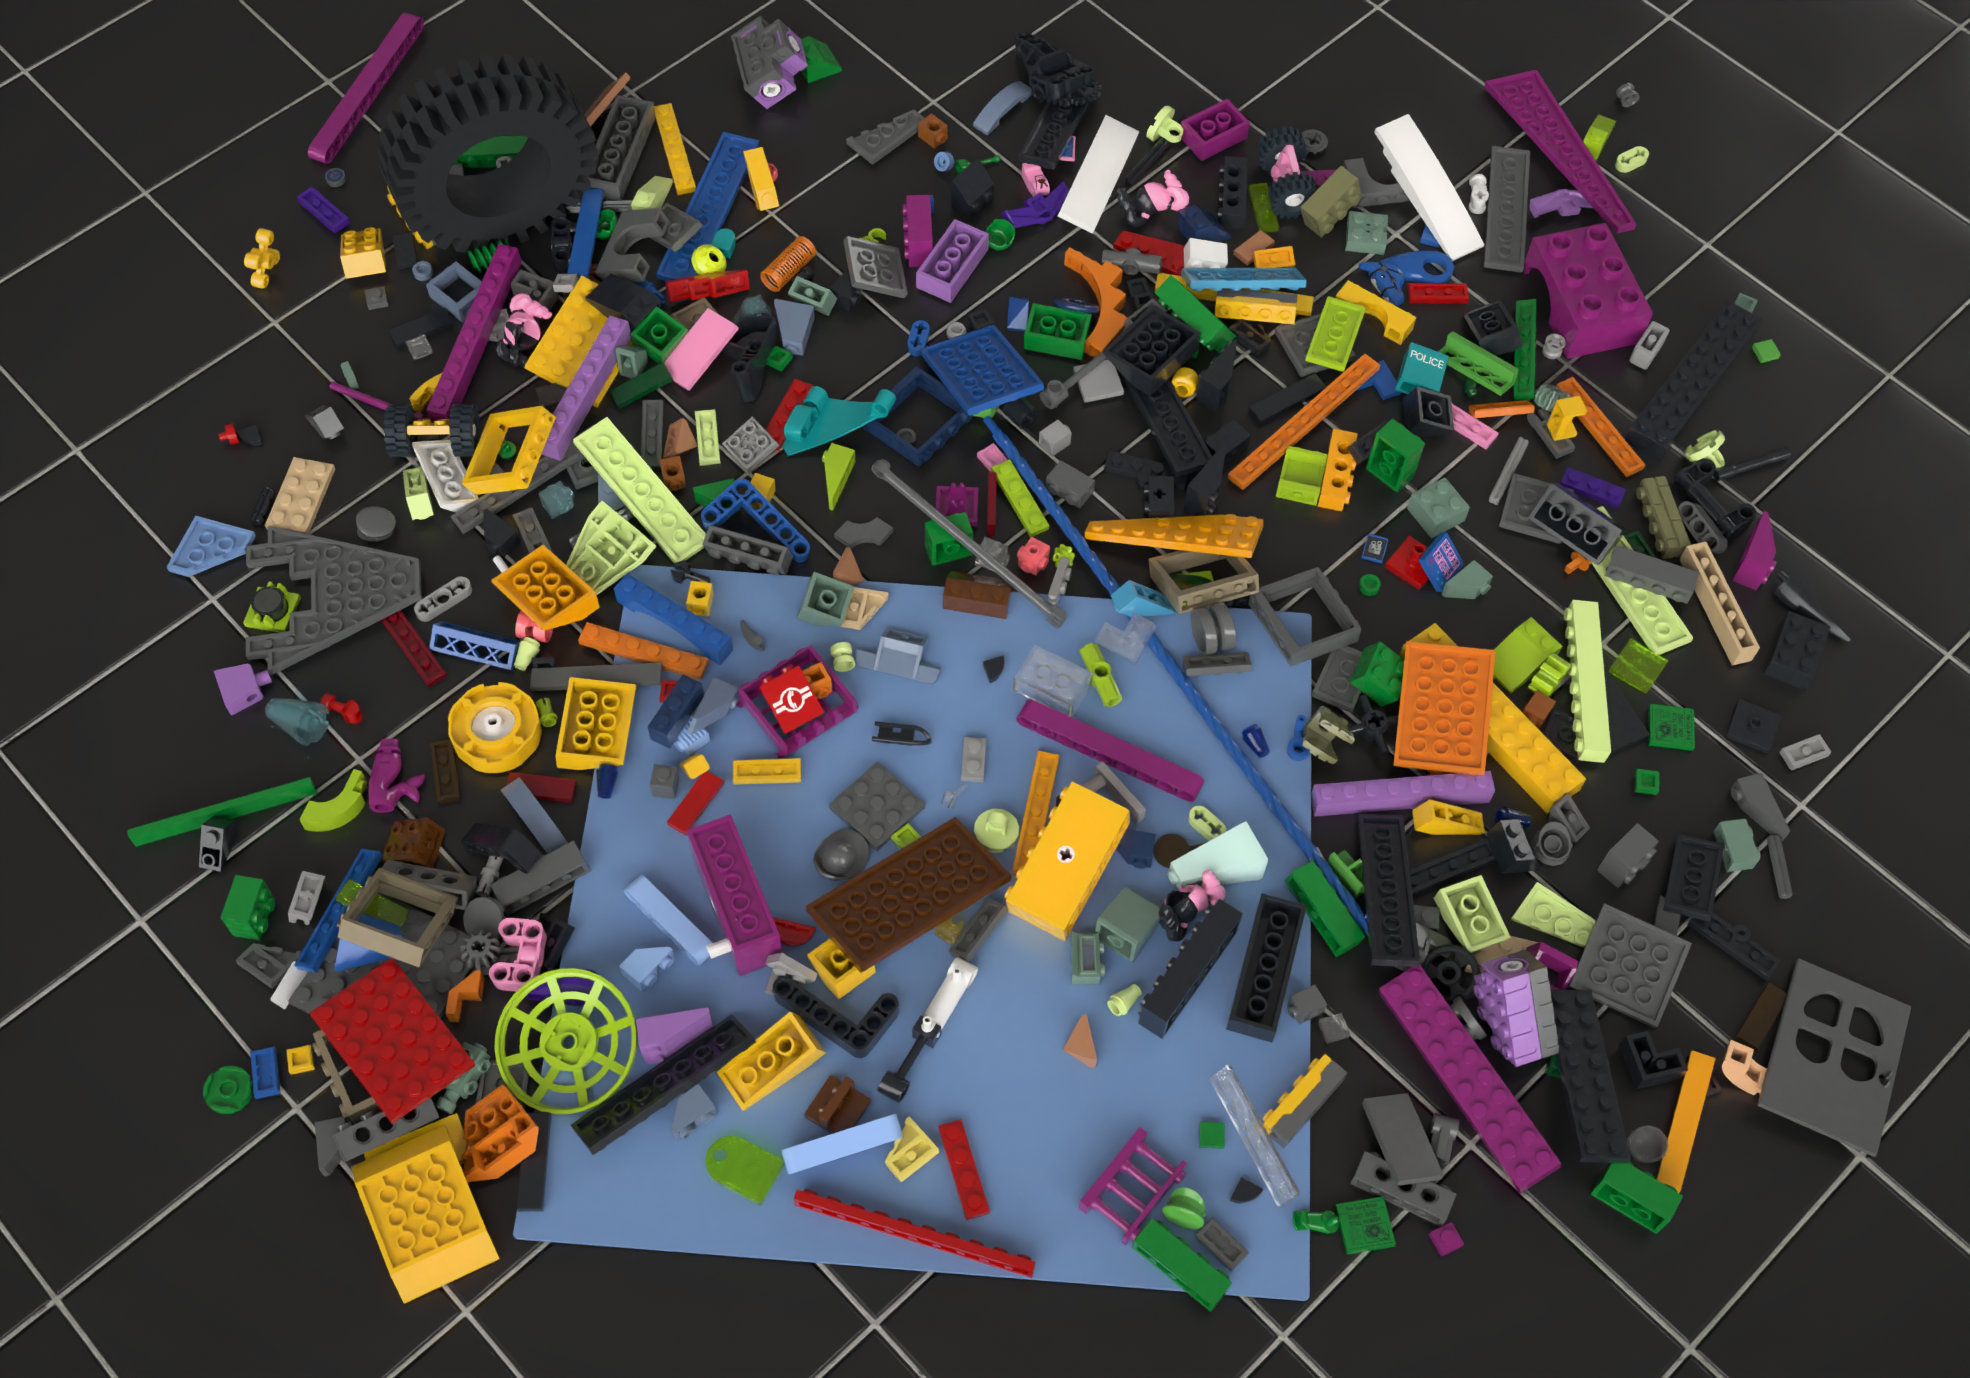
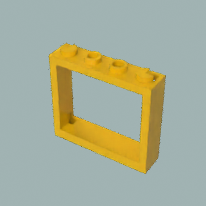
[461,406,556,495]

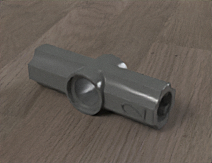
[1101,248,1162,275]

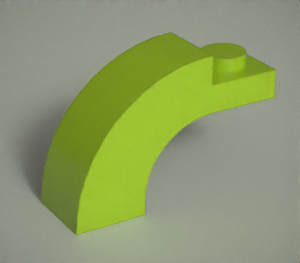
[300,769,367,832]

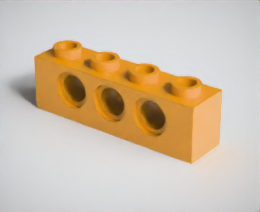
[1317,429,1358,511]

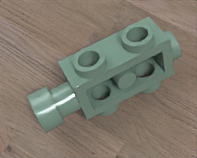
[435,1042,491,1115]

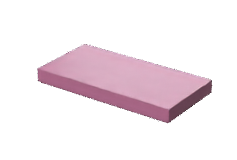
[664,308,739,391]

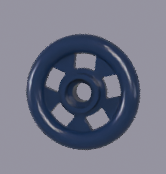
[1053,298,1100,313]

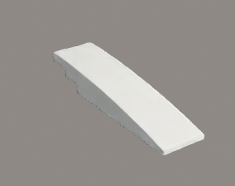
[1374,114,1484,261]
[1058,115,1139,233]

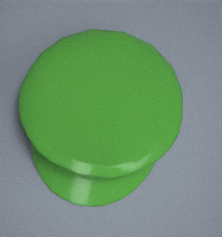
[1162,1187,1206,1230]

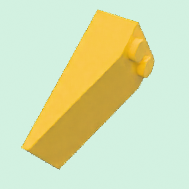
[717,1012,826,1111]

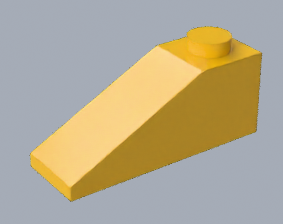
[743,147,779,211]
[1412,800,1485,835]

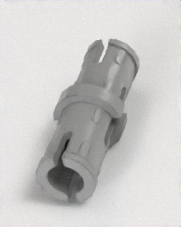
[475,856,504,897]

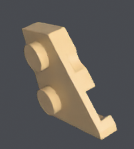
[840,587,889,630]

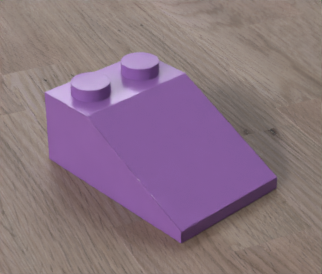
[636,1007,713,1064]

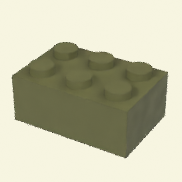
[1301,166,1362,238]

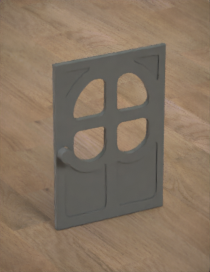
[1758,958,1911,1157]

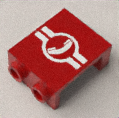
[758,664,825,735]

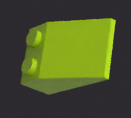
[1493,617,1562,694]

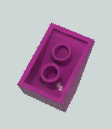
[1732,511,1777,590]

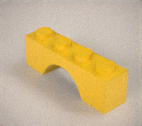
[1335,280,1416,345]

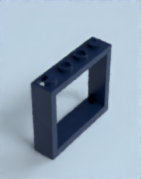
[863,366,973,466]

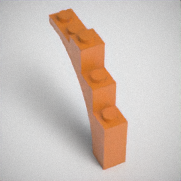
[1064,247,1127,358]

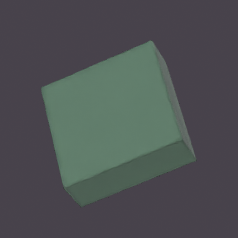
[1734,293,1758,313]
[341,361,359,390]

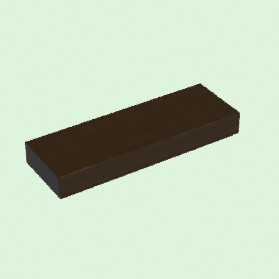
[429,739,461,805]
[1735,982,1787,1052]

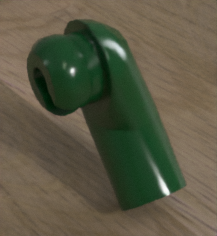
[1463,372,1483,398]

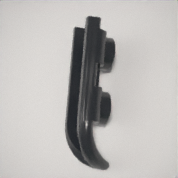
[872,721,931,746]

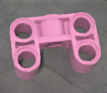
[489,918,547,992]

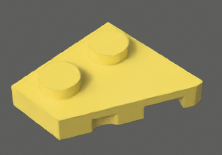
[885,1116,939,1183]

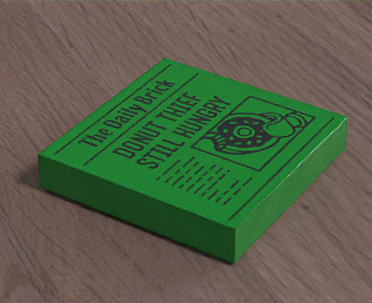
[1648,704,1695,751]
[1335,1196,1396,1255]

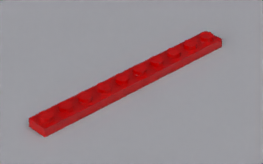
[794,1189,1036,1278]

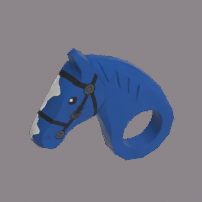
[1359,251,1454,306]

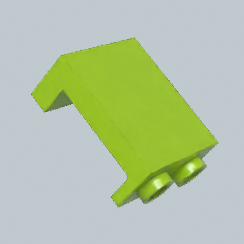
[1276,446,1328,506]

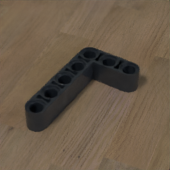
[773,977,899,1058]

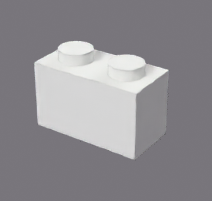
[1184,238,1228,268]

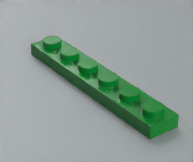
[1514,299,1537,400]

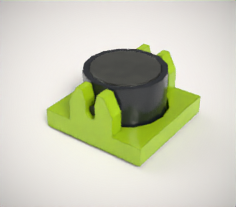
[243,581,301,633]

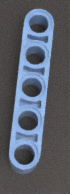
[623,875,712,966]
[781,1114,903,1174]

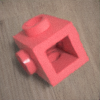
[1017,537,1050,575]

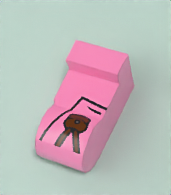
[1022,163,1050,197]

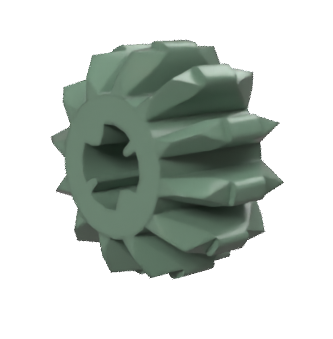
[1534,384,1571,412]

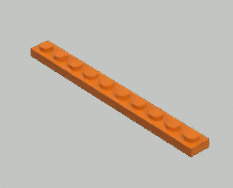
[1228,354,1380,490]

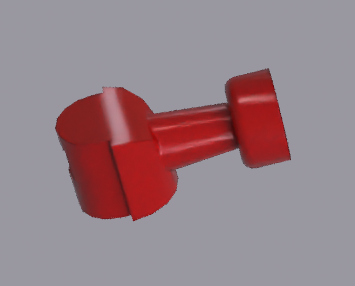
[320,693,363,724]

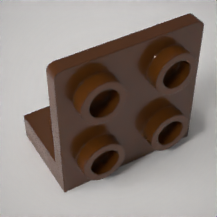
[381,817,446,868]

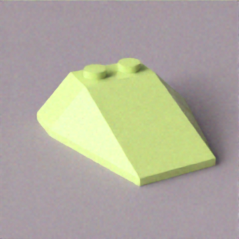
[566,501,656,595]

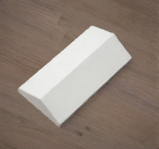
[412,440,479,513]

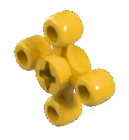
[244,228,280,289]

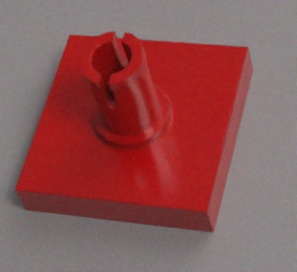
[1385,536,1429,590]

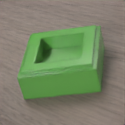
[1752,339,1781,363]

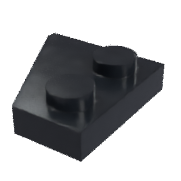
[1229,319,1271,356]

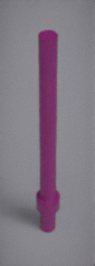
[330,381,434,423]

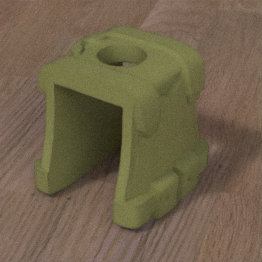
[1302,706,1355,764]

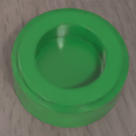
[1359,574,1381,596]

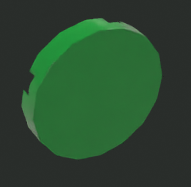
[203,1065,253,1114]

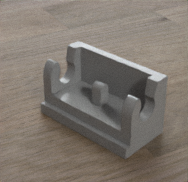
[288,871,325,925]

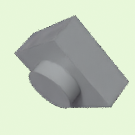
[553,274,578,293]

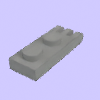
[1048,557,1072,608]

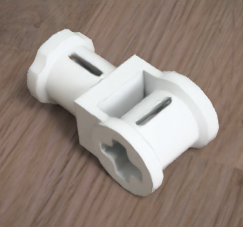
[1469,174,1489,214]

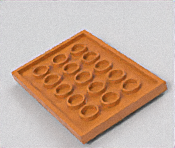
[1393,641,1496,775]

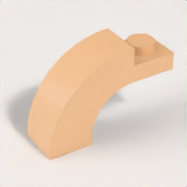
[1722,1040,1767,1095]

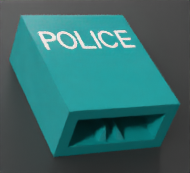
[1395,342,1449,394]

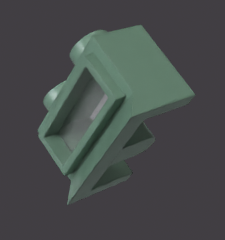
[1070,931,1105,985]

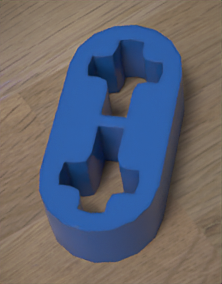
[908,320,930,356]

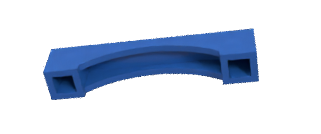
[614,573,733,665]

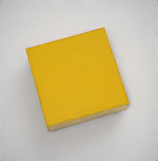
[287,1044,315,1075]

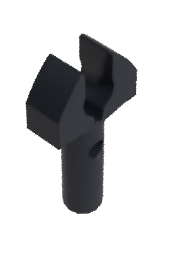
[670,561,711,584]

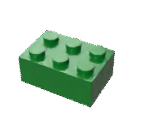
[1024,303,1092,360]
[1366,419,1425,493]
[1591,1161,1683,1234]

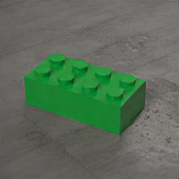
[1155,275,1236,353]

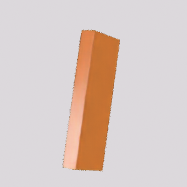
[1469,400,1534,418]

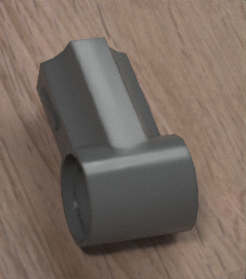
[1430,1113,1459,1165]

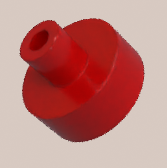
[218,423,240,445]

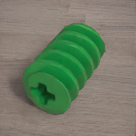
[468,238,509,273]

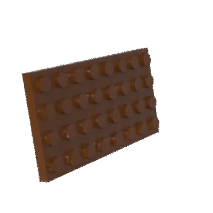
[806,817,1011,973]

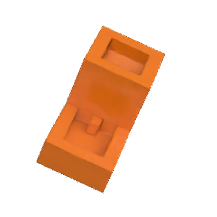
[445,970,485,1022]

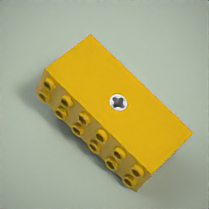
[1005,781,1130,942]

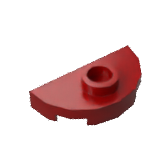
[772,916,817,947]

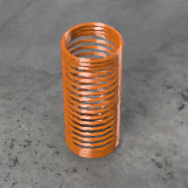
[760,236,816,292]

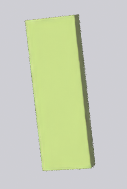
[695,409,721,466]

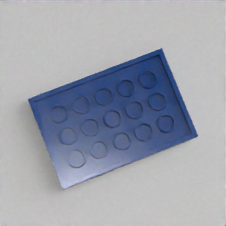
[921,324,1044,416]

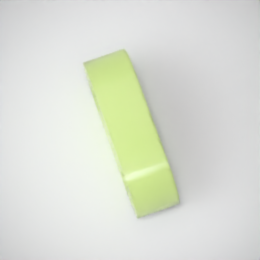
[1615,146,1649,173]
[1188,806,1226,841]

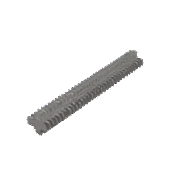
[1489,437,1529,505]

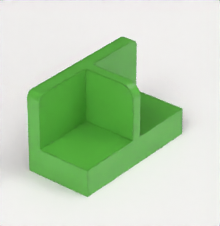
[1327,850,1364,899]

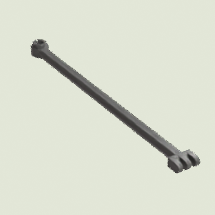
[871,459,1067,628]

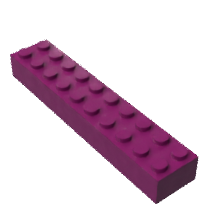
[1379,964,1561,1194]

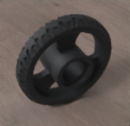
[1421,944,1481,1005]

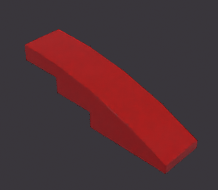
[665,269,750,302]

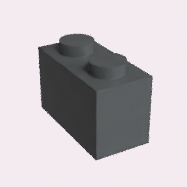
[1046,460,1095,508]

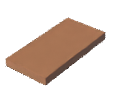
[584,72,630,126]

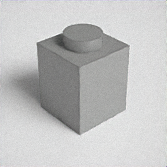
[1039,420,1071,457]

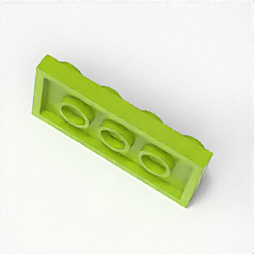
[1305,296,1366,372]

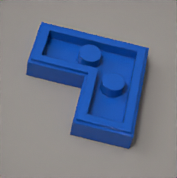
[1356,360,1401,400]

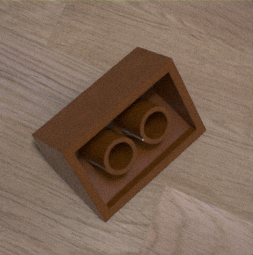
[943,571,1013,619]

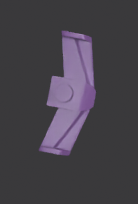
[1530,189,1593,218]

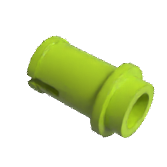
[536,698,557,727]

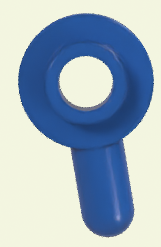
[1287,715,1309,761]

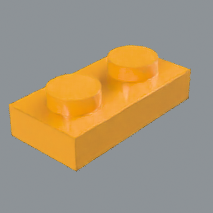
[1253,246,1295,268]

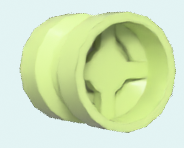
[830,642,855,672]

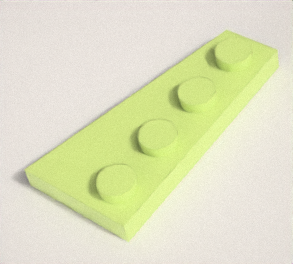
[1511,882,1596,948]

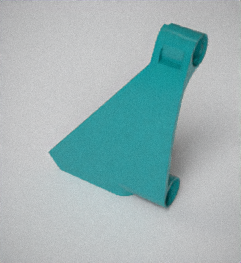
[782,386,896,456]

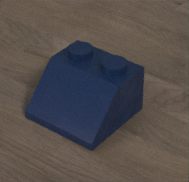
[1178,204,1231,242]

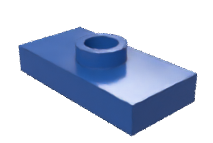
[250,1046,281,1099]

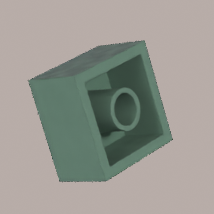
[1407,477,1470,539]

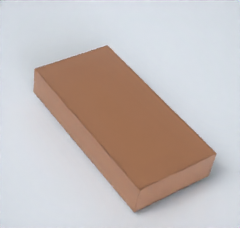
[1233,230,1275,266]

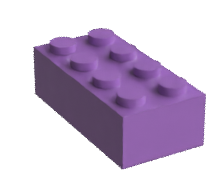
[916,219,989,303]

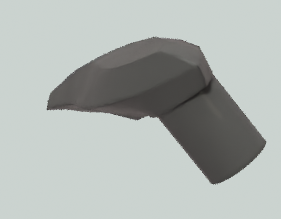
[740,620,764,651]

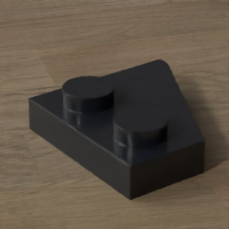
[536,913,575,970]

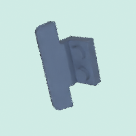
[855,627,941,684]

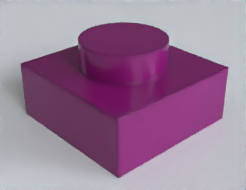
[1429,1222,1464,1257]

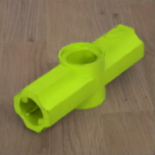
[1079,643,1122,708]

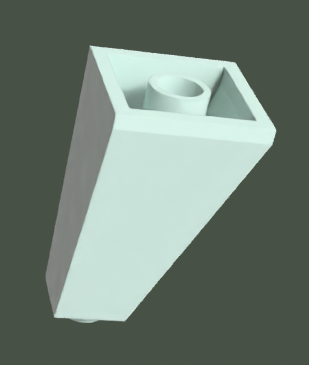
[1168,822,1268,890]

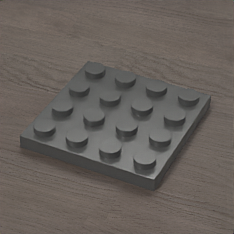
[1568,903,1692,1028]

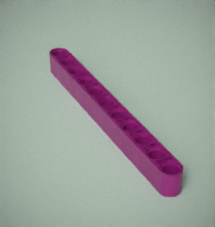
[308,12,424,164]

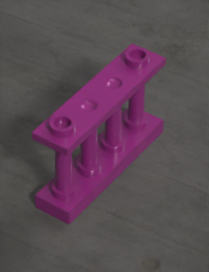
[1079,1127,1187,1246]

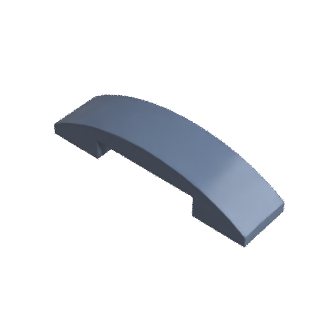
[973,81,1032,136]
[501,777,568,854]

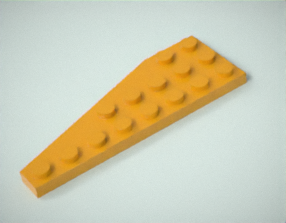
[1085,514,1263,558]

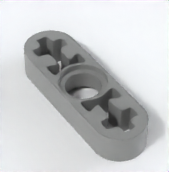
[414,577,472,622]

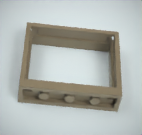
[1149,550,1259,615]
[337,868,458,967]
[312,1030,381,1123]

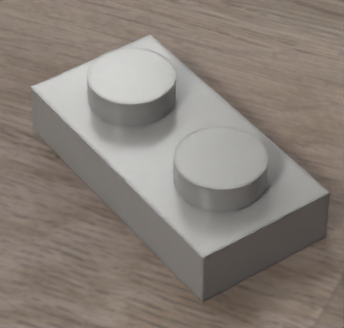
[1779,734,1831,771]
[961,737,986,782]

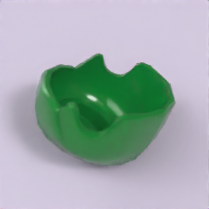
[596,209,618,240]
[985,219,1015,251]

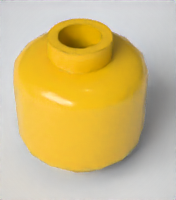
[1171,367,1199,398]

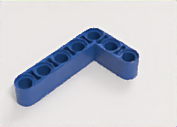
[701,479,810,562]

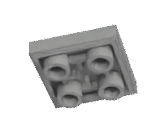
[1073,360,1124,403]
[722,416,779,473]

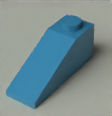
[1111,580,1176,617]

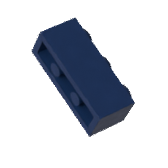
[648,674,704,749]

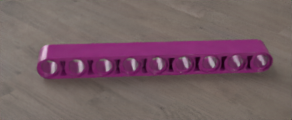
[1016,699,1205,802]

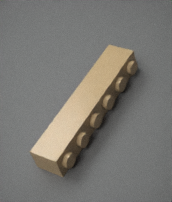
[1679,542,1760,665]

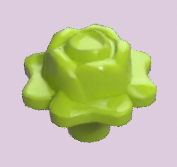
[1052,544,1075,567]

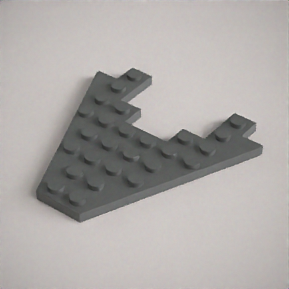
[246,526,422,675]

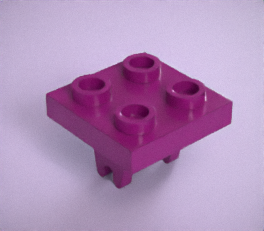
[936,483,978,527]

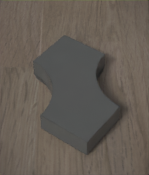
[834,517,893,549]

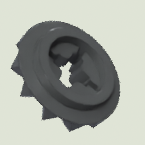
[1301,129,1328,155]

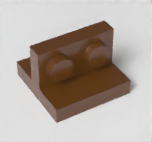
[804,1075,871,1134]

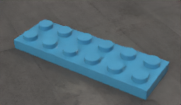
[1181,267,1306,291]

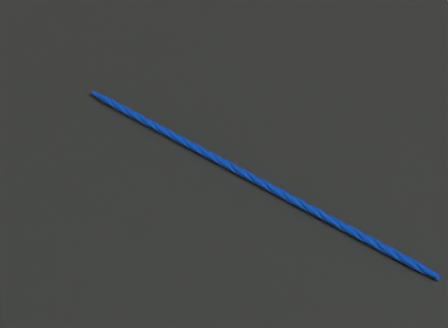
[983,416,1368,936]

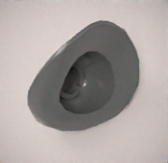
[813,829,869,881]

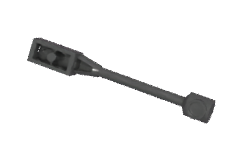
[1040,299,1167,409]

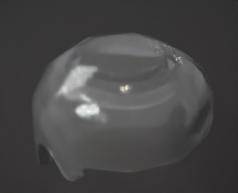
[1627,1125,1668,1164]

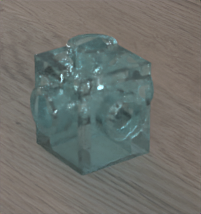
[539,481,574,519]

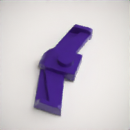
[1002,181,1069,228]

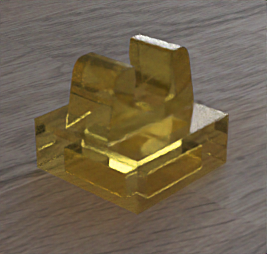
[934,917,964,945]

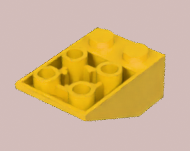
[340,227,386,279]

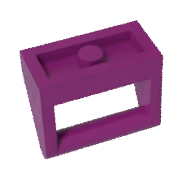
[1526,942,1578,990]

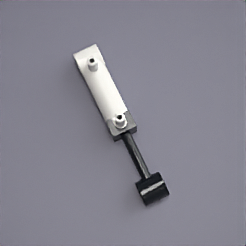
[877,957,978,1103]

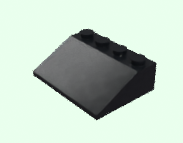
[1103,305,1201,396]

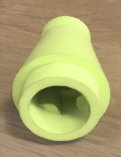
[513,637,540,671]
[1107,984,1142,1016]

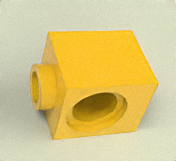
[686,581,714,616]

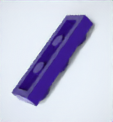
[297,187,350,234]
[1560,467,1626,509]

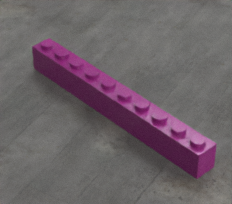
[426,244,522,421]

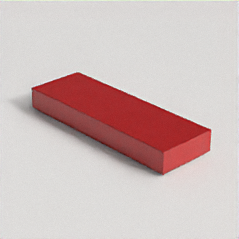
[1407,283,1469,304]
[667,771,724,836]

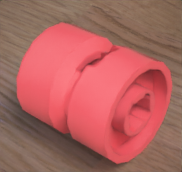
[515,610,553,643]

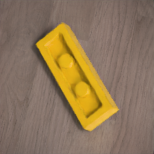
[733,758,801,785]

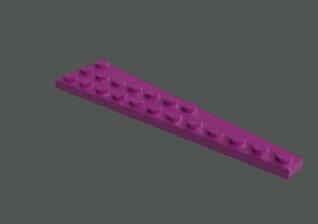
[1484,70,1636,234]

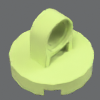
[1146,106,1183,143]
[1684,430,1725,469]
[974,809,1019,853]

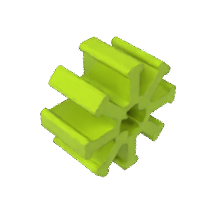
[1528,653,1572,698]

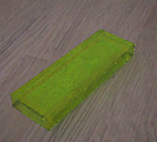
[1248,183,1279,233]
[336,879,410,926]

